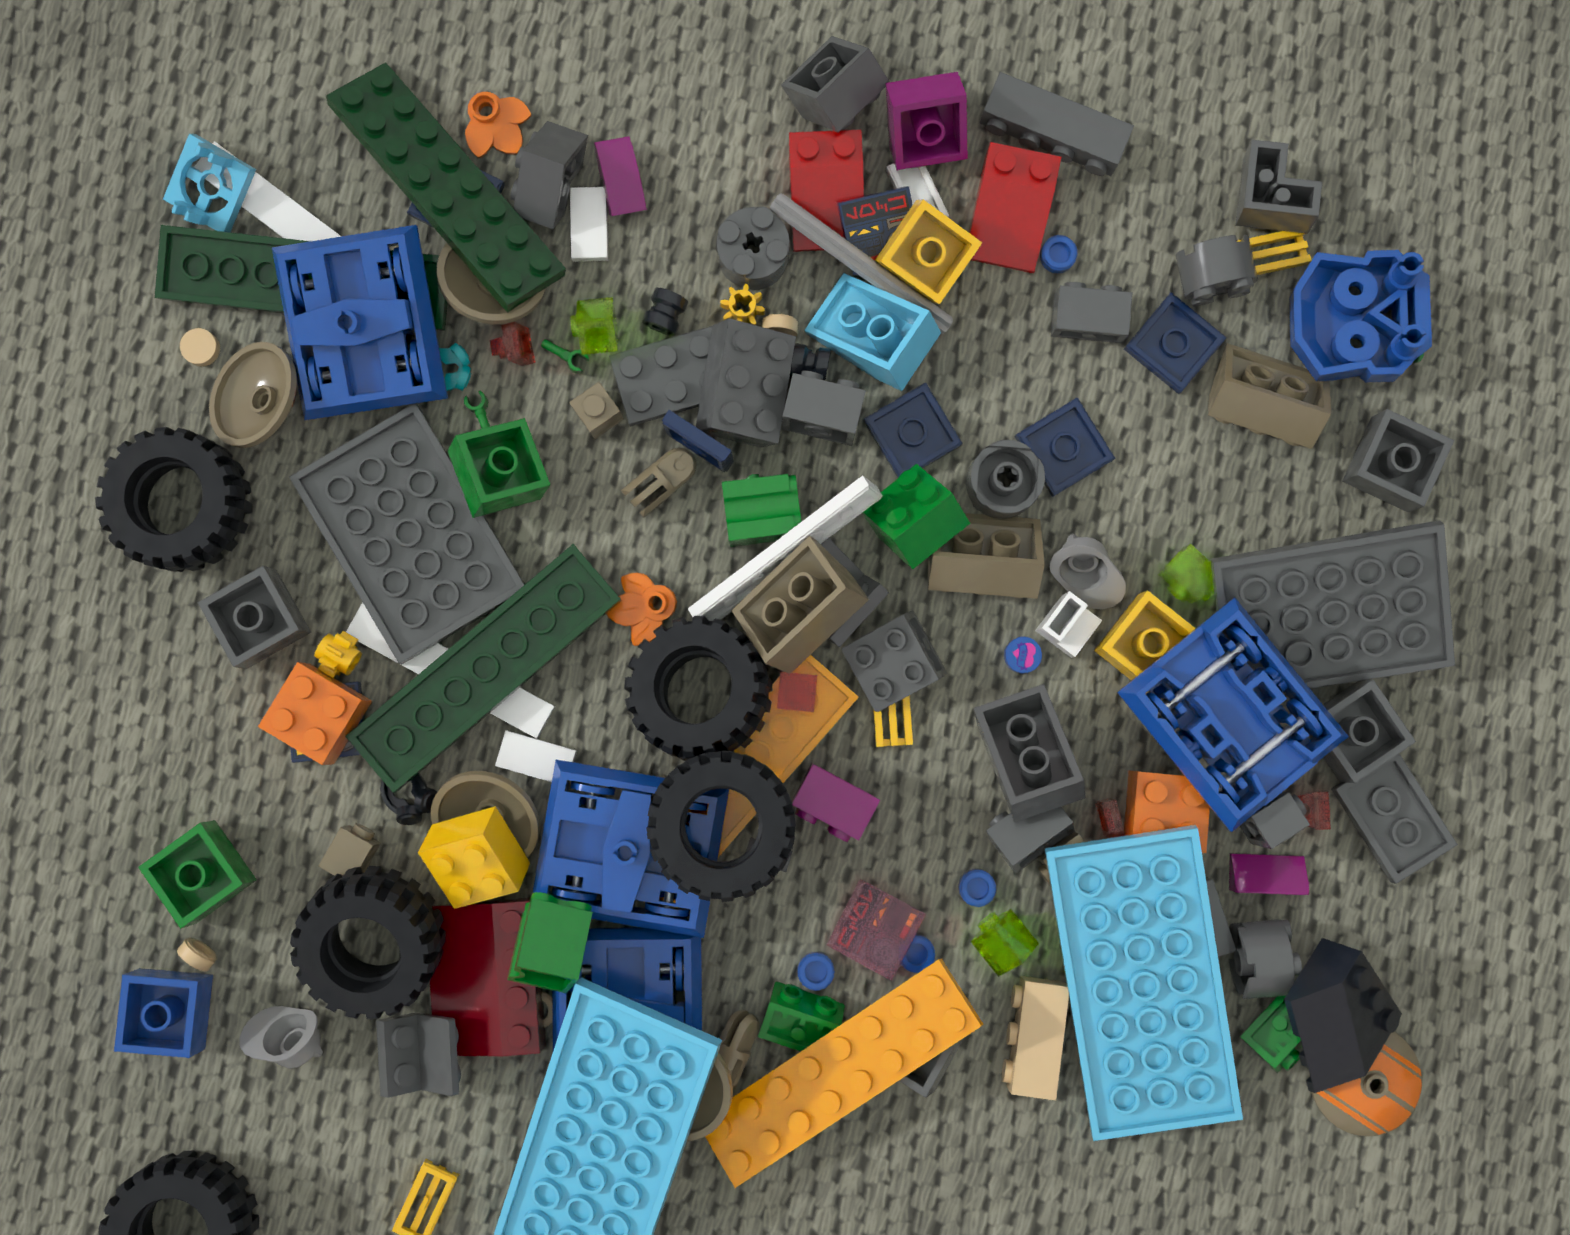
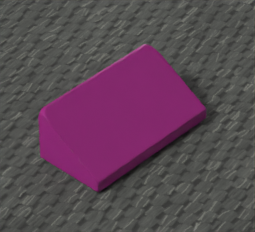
[1229,853,1309,895]

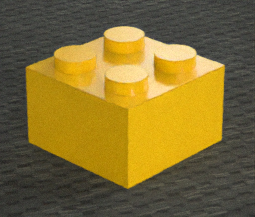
[875,199,982,304]
[1094,590,1196,693]
[418,806,530,909]

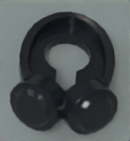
[380,774,437,825]

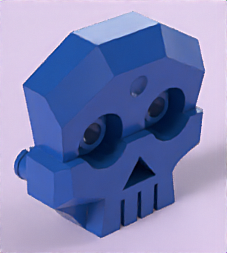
[1289,250,1432,383]

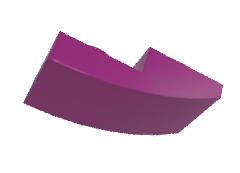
[594,136,647,216]

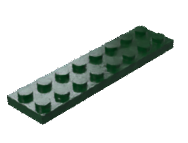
[326,62,566,313]
[154,225,448,331]
[345,544,622,793]

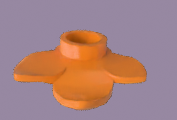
[465,92,531,158]
[607,573,677,646]

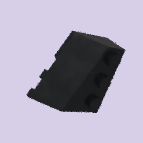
[1284,938,1402,1093]

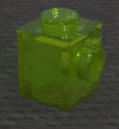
[570,297,618,355]
[1158,544,1214,604]
[970,909,1039,977]

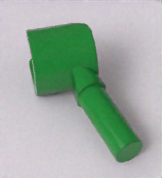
[541,339,589,374]
[464,390,490,429]

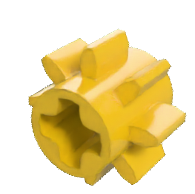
[720,283,765,325]
[314,631,362,678]

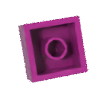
[885,72,968,170]
[792,763,880,843]

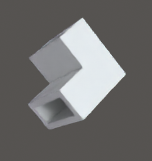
[1035,591,1102,658]

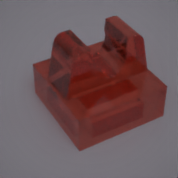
[489,322,535,366]
[1298,790,1331,830]

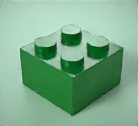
[448,418,550,518]
[862,464,970,569]
[138,820,257,929]

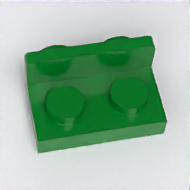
[758,982,845,1051]
[1240,996,1302,1073]

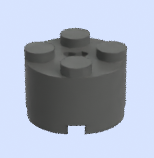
[717,206,790,290]
[1176,235,1258,307]
[966,440,1045,519]
[1229,919,1302,999]

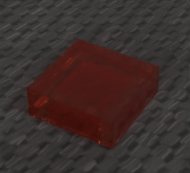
[777,672,817,712]
[1096,798,1125,838]

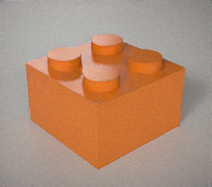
[258,662,372,765]
[1123,770,1210,853]

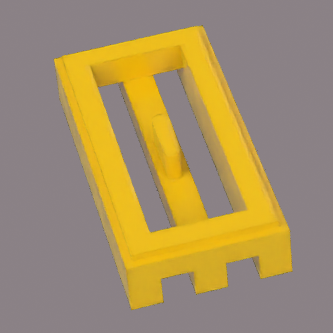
[1237,231,1312,275]
[873,695,913,747]
[392,1159,460,1235]

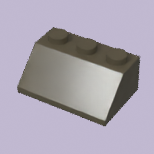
[1208,343,1331,449]
[928,513,1045,599]
[731,535,869,674]

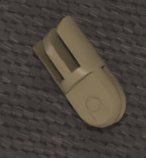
[620,447,697,518]
[718,1010,759,1089]

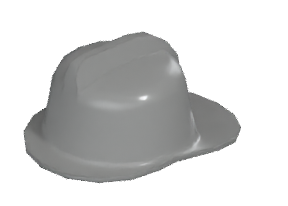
[1050,533,1126,609]
[239,1006,323,1069]

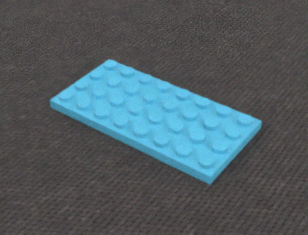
[1045,825,1243,1141]
[494,978,722,1235]

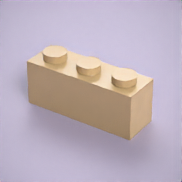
[1002,976,1069,1101]

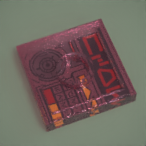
[827,879,927,981]

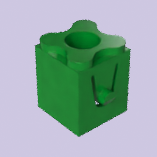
[722,474,802,547]
[507,892,593,993]

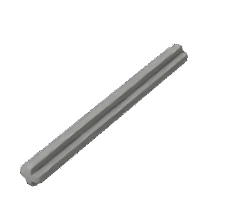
[770,193,953,334]

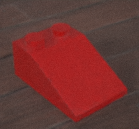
[789,129,864,252]
[969,142,1062,273]

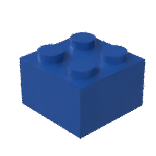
[114,968,213,1058]

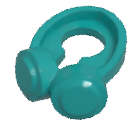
[421,343,472,392]

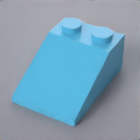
[804,273,941,391]

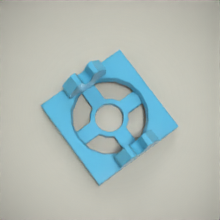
[163,133,257,232]

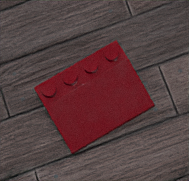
[430,898,546,1057]

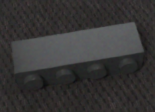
[980,72,1134,176]

